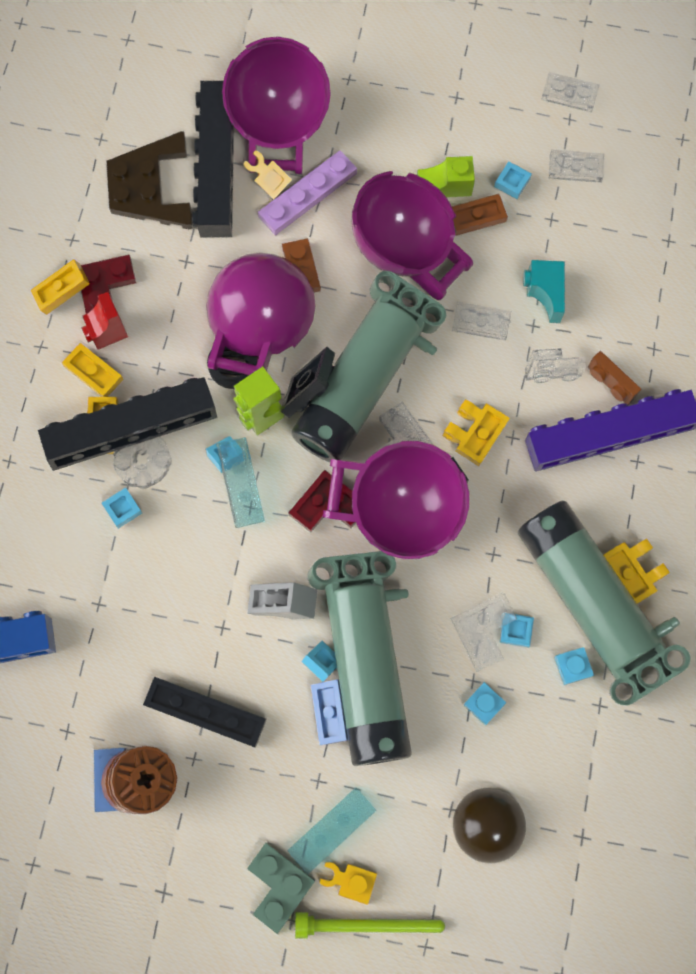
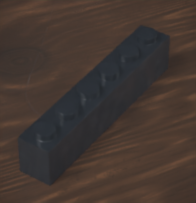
[192,81,234,238]
[38,377,218,471]

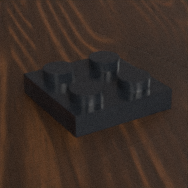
[280,347,335,418]

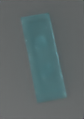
[216,437,265,528]
[287,788,377,875]

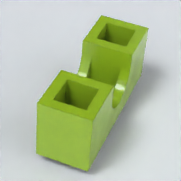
[233,366,285,436]

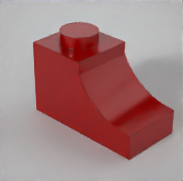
[81,292,128,350]

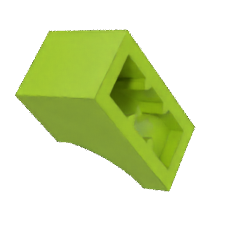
[417,156,475,197]

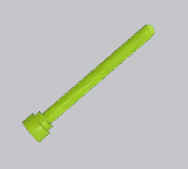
[295,912,445,939]

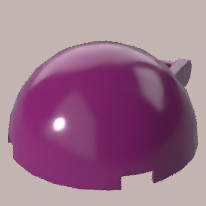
[222,36,331,175]
[352,171,473,300]
[206,253,316,375]
[323,441,469,559]

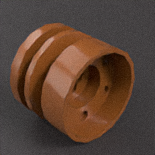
[101,746,177,814]

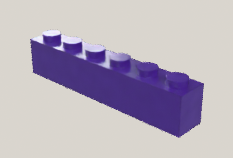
[525,389,696,472]

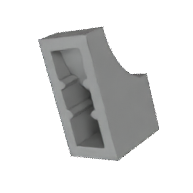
[247,582,317,619]

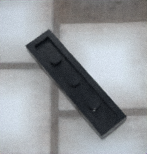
[143,677,267,748]

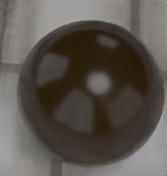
[453,788,526,863]

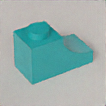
[523,260,565,323]

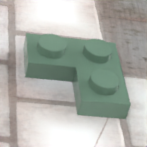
[247,843,315,934]

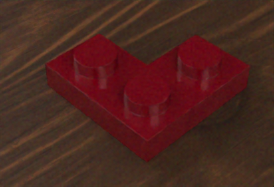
[81,254,137,314]
[288,470,356,533]

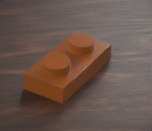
[452,194,508,236]
[282,238,321,293]
[587,350,641,405]

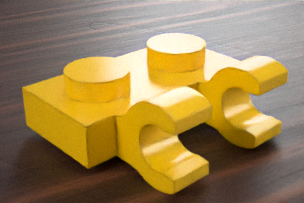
[442,399,510,466]
[604,538,670,604]

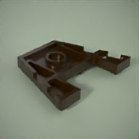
[106,131,193,230]

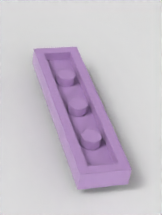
[258,150,357,236]

